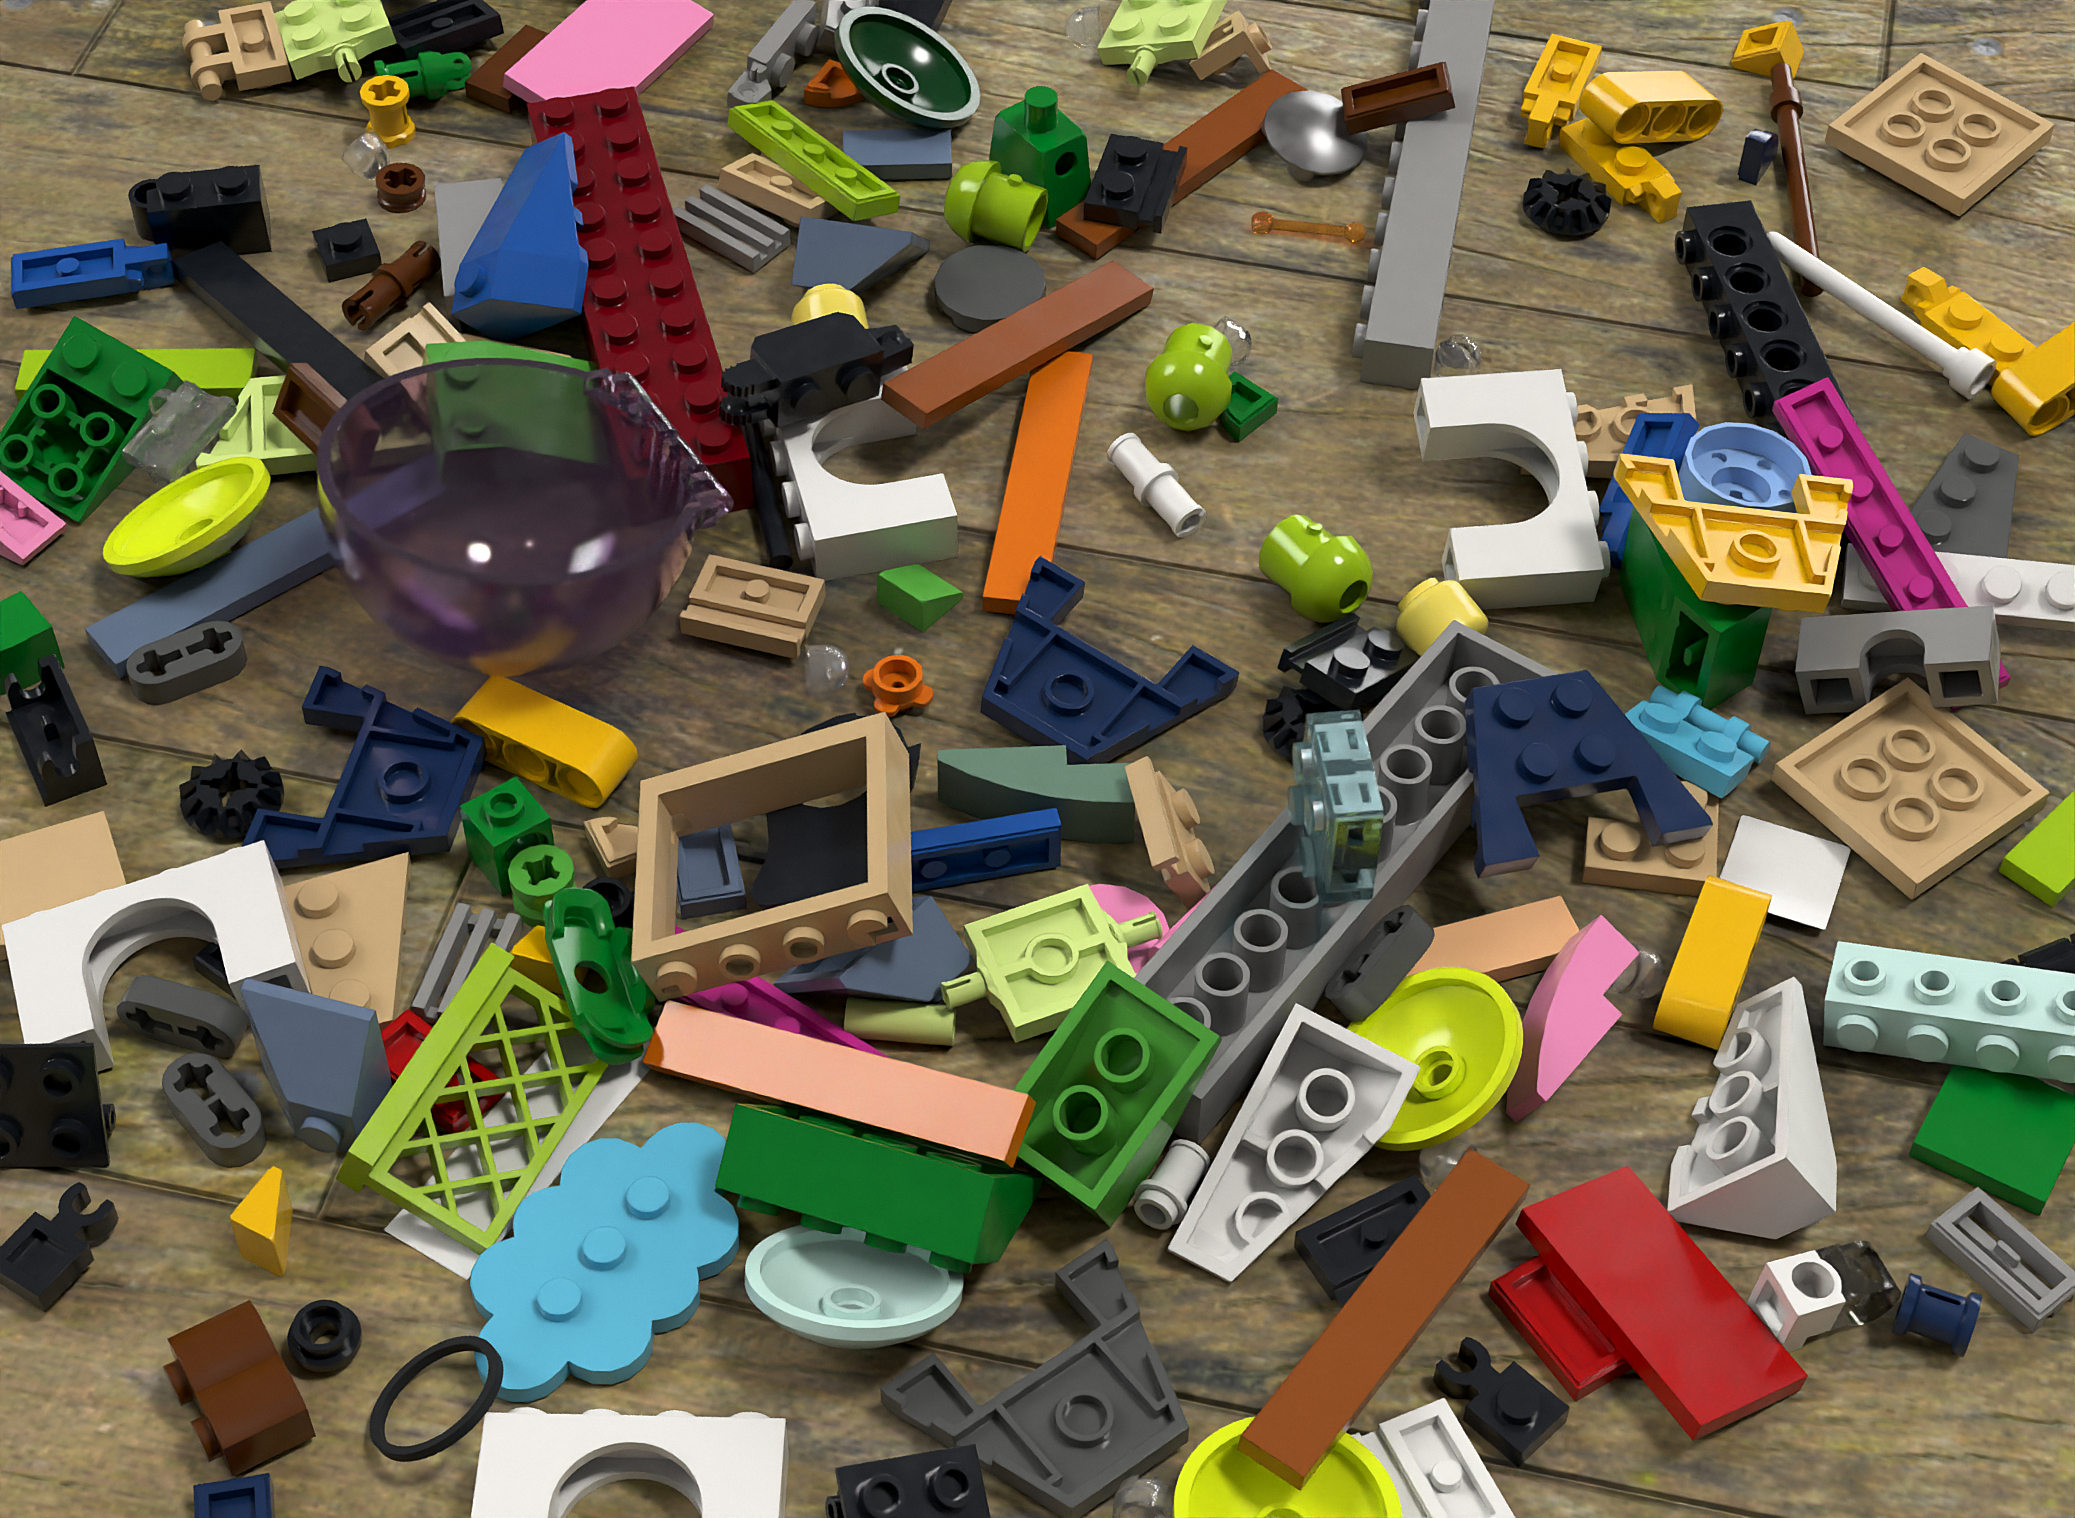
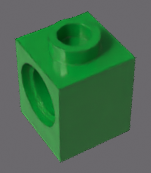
[459,776,555,896]

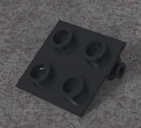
[0,1043,116,1168]
[825,1444,991,1518]

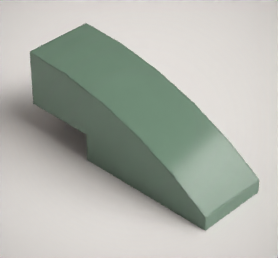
[937,745,1135,843]

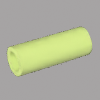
[844,997,956,1046]

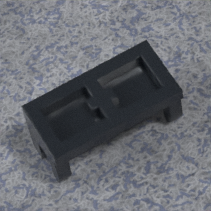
[4,653,107,807]

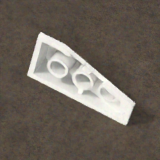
[1667,977,1837,1239]
[1167,1003,1421,1284]

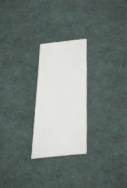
[384,1027,655,1280]

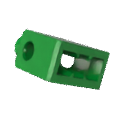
[989,86,1091,229]

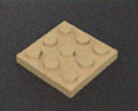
[1825,53,2055,216]
[1771,677,2050,900]

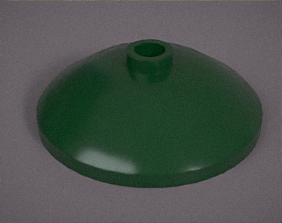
[834,6,980,129]

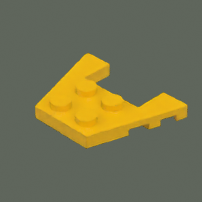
[1613,454,1853,613]

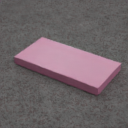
[503,0,714,103]

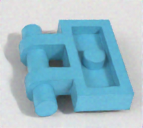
[1625,685,1771,798]

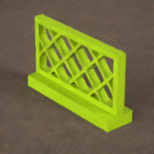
[335,942,609,1255]

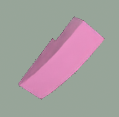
[1506,915,1640,1123]

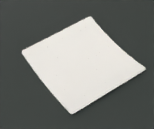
[1720,815,1851,930]

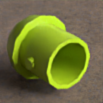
[944,160,1048,253]
[1145,323,1232,431]
[1259,515,1373,623]

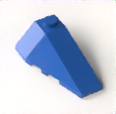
[451,132,589,343]

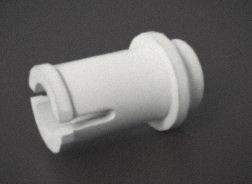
[1134,1139,1210,1230]

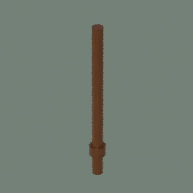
[1769,63,1824,297]

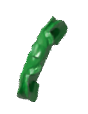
[542,888,655,1065]

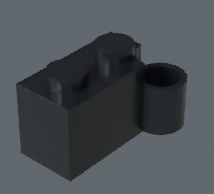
[128,165,272,260]

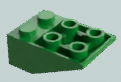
[0,316,193,524]
[1618,505,1772,710]

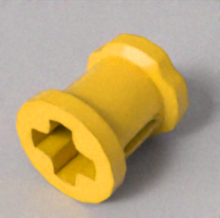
[360,75,416,149]

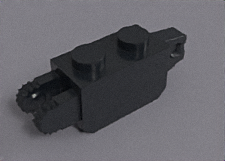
[719,312,914,428]

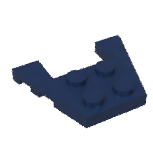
[980,556,1239,765]
[241,666,487,869]
[1465,670,1713,879]

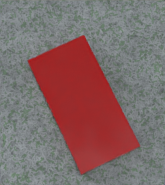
[1515,1166,1808,1441]

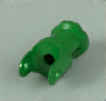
[373,51,472,101]

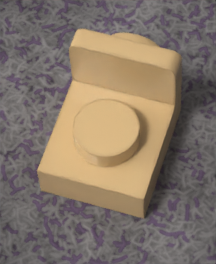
[1189,10,1272,80]

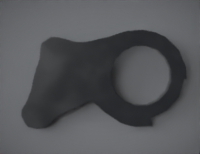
[750,712,921,923]

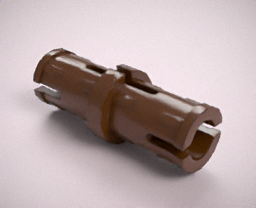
[342,241,441,331]

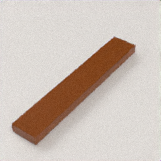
[1056,69,1308,260]
[881,261,1154,430]
[1237,1148,1530,1491]

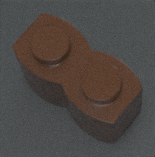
[163,1300,316,1476]

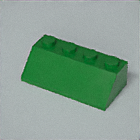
[715,1104,1043,1273]

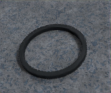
[369,1336,504,1462]

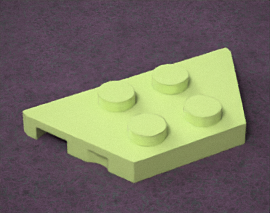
[196,375,429,475]

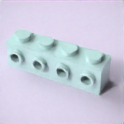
[1823,941,2075,1083]

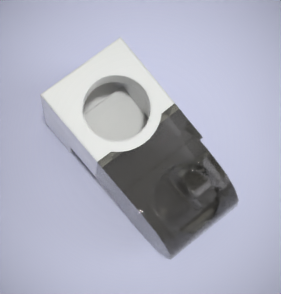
[1747,1241,1901,1352]

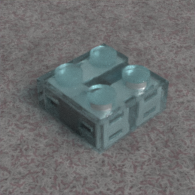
[1288,710,1384,904]

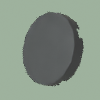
[934,245,1046,333]

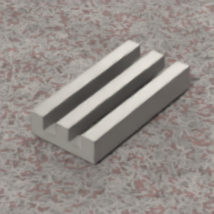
[673,184,790,273]
[411,902,523,1024]
[1926,1187,2075,1333]

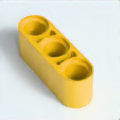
[1579,71,1723,144]
[1991,322,2075,437]
[450,675,639,808]
[1652,874,1773,1051]

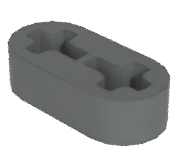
[126,620,247,705]
[1325,905,1435,1022]
[117,975,249,1058]
[162,1053,267,1168]

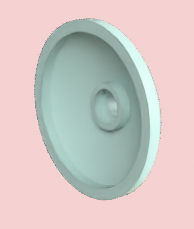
[745,1225,964,1349]

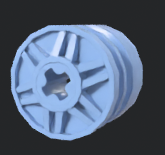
[1678,422,1812,513]

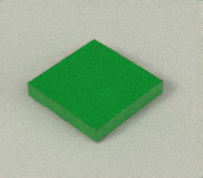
[1908,1064,2075,1216]

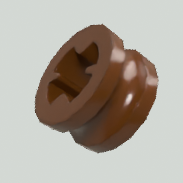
[376,163,426,213]

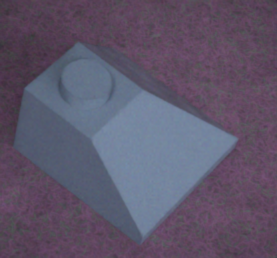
[792,216,930,295]
[773,896,974,1004]
[240,978,393,1153]

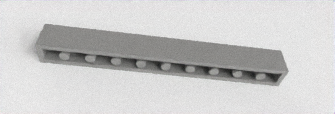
[1352,0,1495,390]

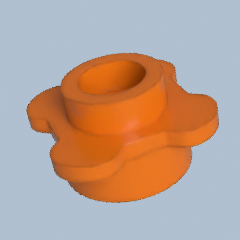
[863,655,933,717]

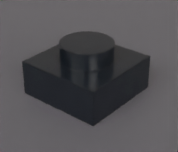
[312,218,382,283]

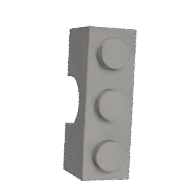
[1795,605,2001,714]

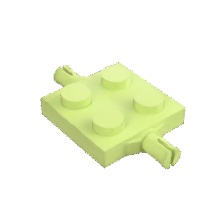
[274,0,397,83]
[1097,0,1228,87]
[940,884,1163,1043]

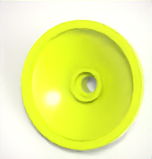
[103,456,271,578]
[1347,967,1523,1151]
[1173,1416,1402,1518]

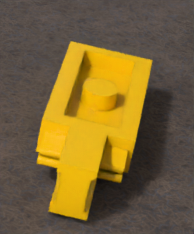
[1520,34,1602,149]
[1558,118,1682,224]
[1901,267,2037,387]

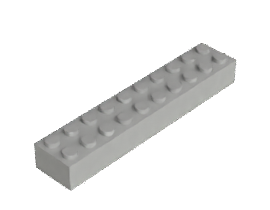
[1134,620,1558,1145]

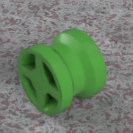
[508,844,577,927]

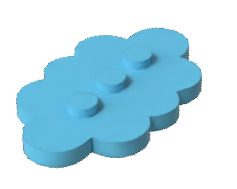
[470,1123,740,1402]

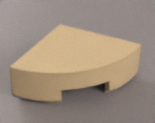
[584,817,638,879]

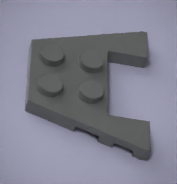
[880,1239,1189,1518]

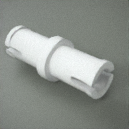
[1107,433,1207,538]

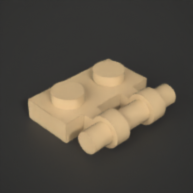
[182,1,292,101]

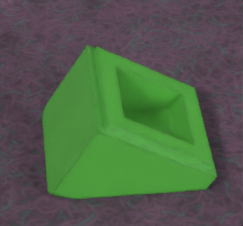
[876,563,963,632]

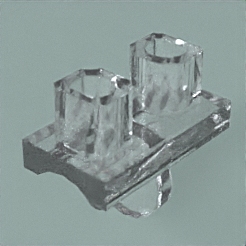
[122,380,237,487]

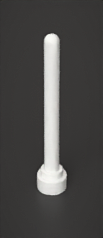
[1767,232,1997,399]

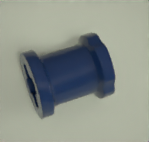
[1892,1273,1982,1357]

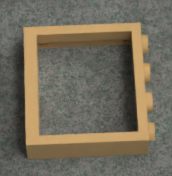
[631,712,913,1002]

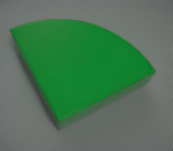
[1220,371,1278,442]

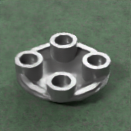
[1261,90,1368,182]

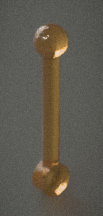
[1251,212,1366,244]

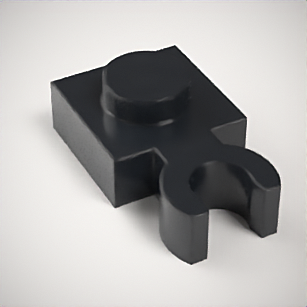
[0,1182,119,1312]
[1433,1337,1570,1467]

